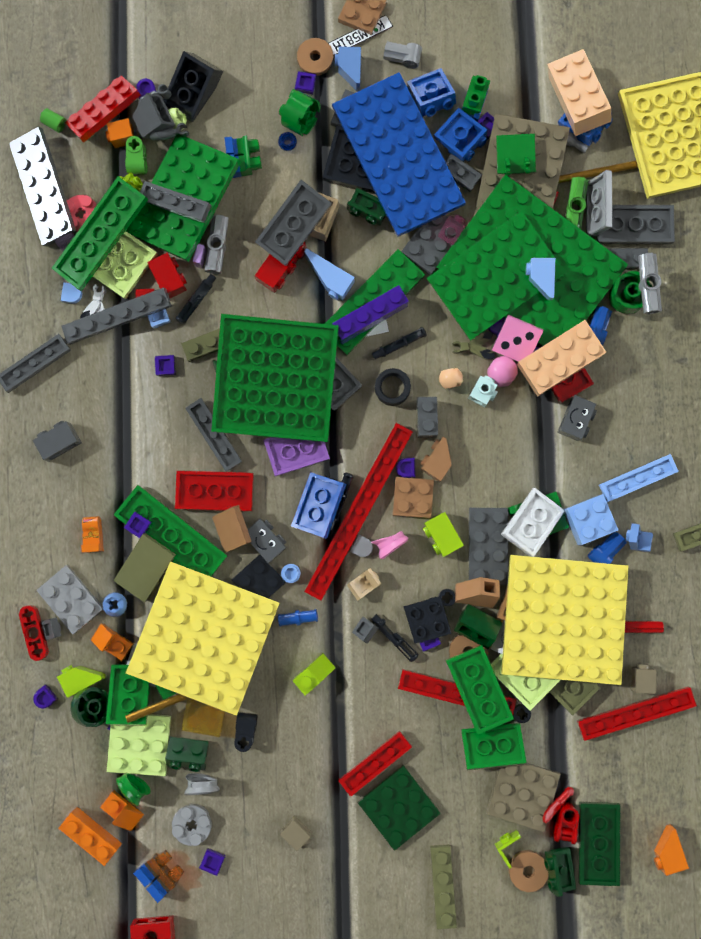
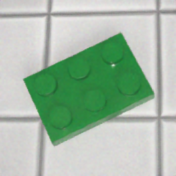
[106,665,150,726]
[461,723,527,771]

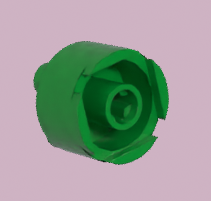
[279,89,320,136]
[609,271,652,314]

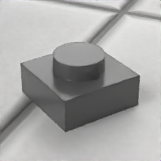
[41,617,61,641]
[352,617,378,644]

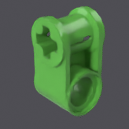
[125,136,148,175]

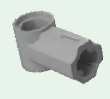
[383,41,422,69]

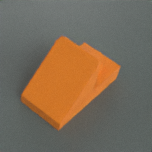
[91,623,134,661]
[100,790,144,831]

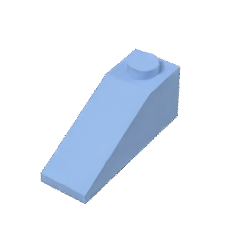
[304,248,355,301]

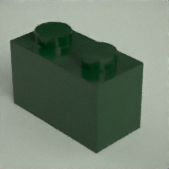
[454,604,502,649]

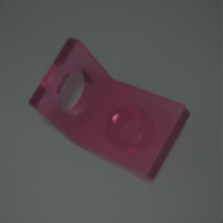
[438,214,468,245]

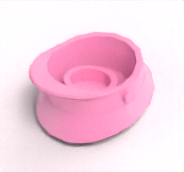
[371,531,408,560]

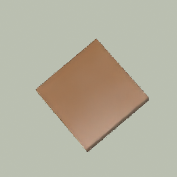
[212,505,251,553]

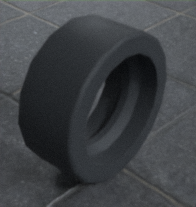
[375,368,411,406]

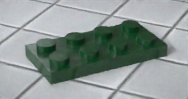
[578,802,620,886]

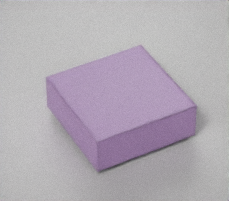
[193,244,207,268]

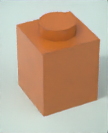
[105,118,134,148]

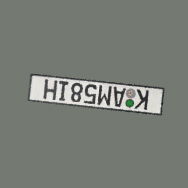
[328,15,393,56]

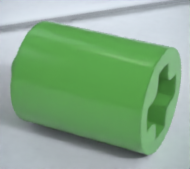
[40,108,66,133]

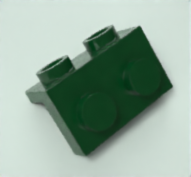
[347,188,386,226]
[165,737,209,772]
[544,847,576,897]

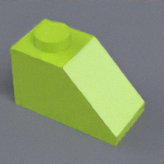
[292,653,336,696]
[57,665,107,698]

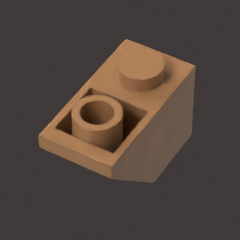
[420,437,452,483]
[455,577,500,608]

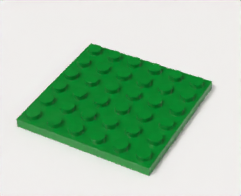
[211,314,339,442]

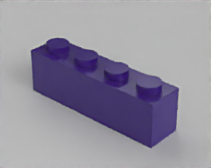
[332,285,409,345]

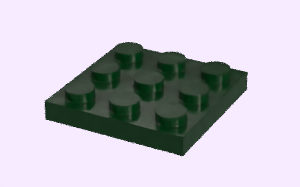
[358,765,441,851]

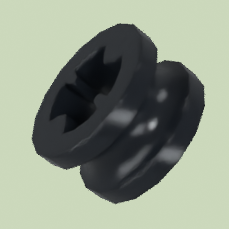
[438,589,455,606]
[513,704,531,723]

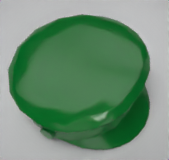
[116,773,151,807]

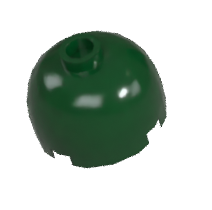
[70,687,108,727]

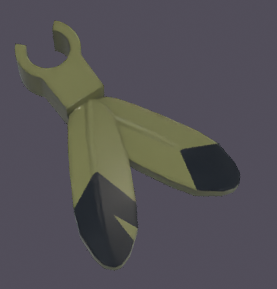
[452,332,495,360]

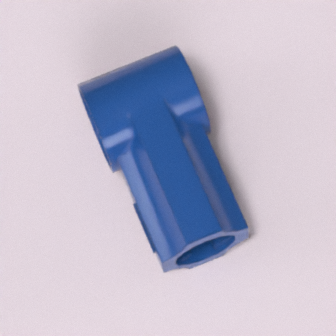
[589,306,612,346]
[587,532,627,564]

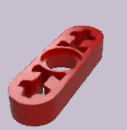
[19,605,49,661]

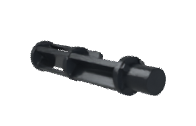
[176,273,216,324]
[372,327,427,360]
[331,472,354,530]
[371,614,419,662]

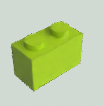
[423,512,464,557]

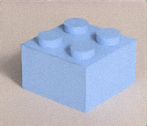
[564,494,618,545]

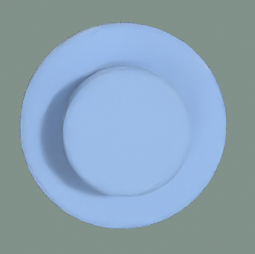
[281,564,301,583]

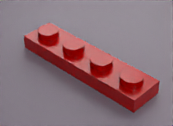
[338,730,412,797]

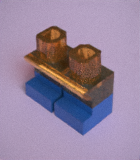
[133,850,184,903]

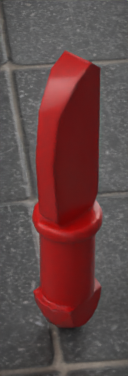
[542,787,574,823]

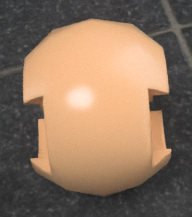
[439,368,463,389]

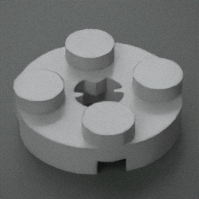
[172,804,212,846]

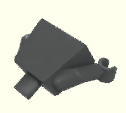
[133,84,189,141]

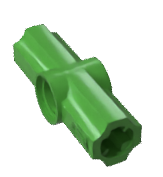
[566,177,589,229]

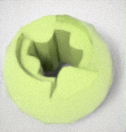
[168,108,187,131]

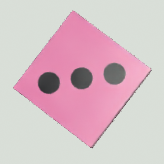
[492,315,543,362]

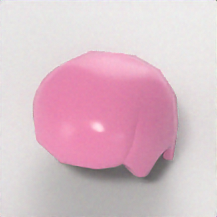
[487,356,518,387]

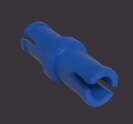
[278,609,318,627]

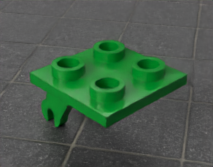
[496,134,536,175]

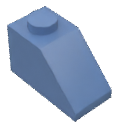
[335,47,361,91]

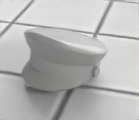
[184,773,220,796]

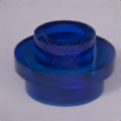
[278,132,297,151]

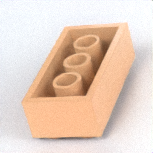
[547,49,612,136]
[517,320,607,397]

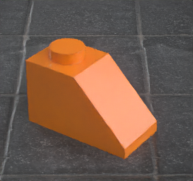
[654,824,689,876]

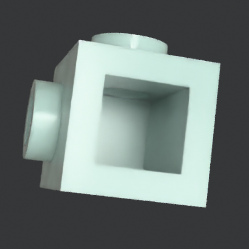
[468,376,498,408]

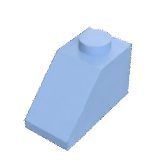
[526,258,555,300]

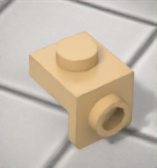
[347,568,381,601]

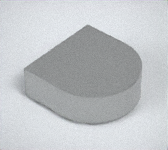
[350,535,373,557]

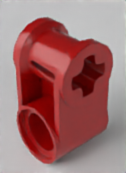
[554,802,579,845]

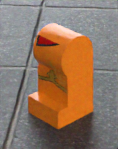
[81,516,104,553]

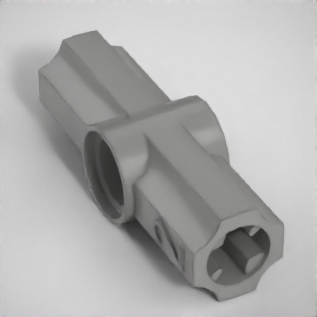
[205,215,229,275]
[638,253,662,315]

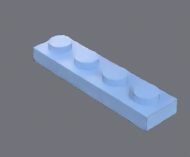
[599,454,679,502]

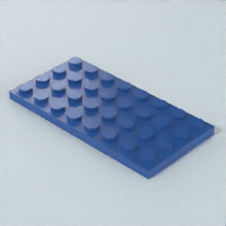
[332,72,466,237]

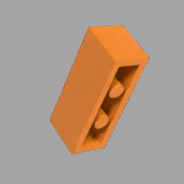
[58,807,122,866]

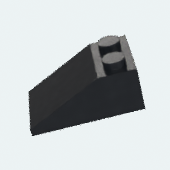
[163,51,223,122]

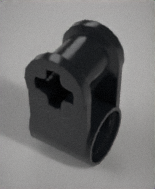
[234,712,258,752]

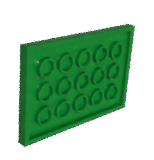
[126,134,241,262]
[427,210,566,341]

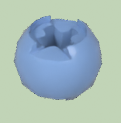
[103,592,127,617]

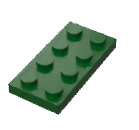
[446,645,514,735]

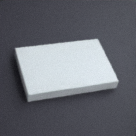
[501,488,565,557]

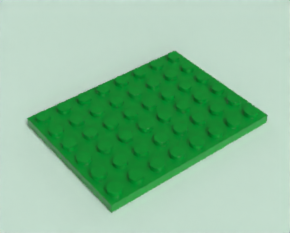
[436,174,628,347]

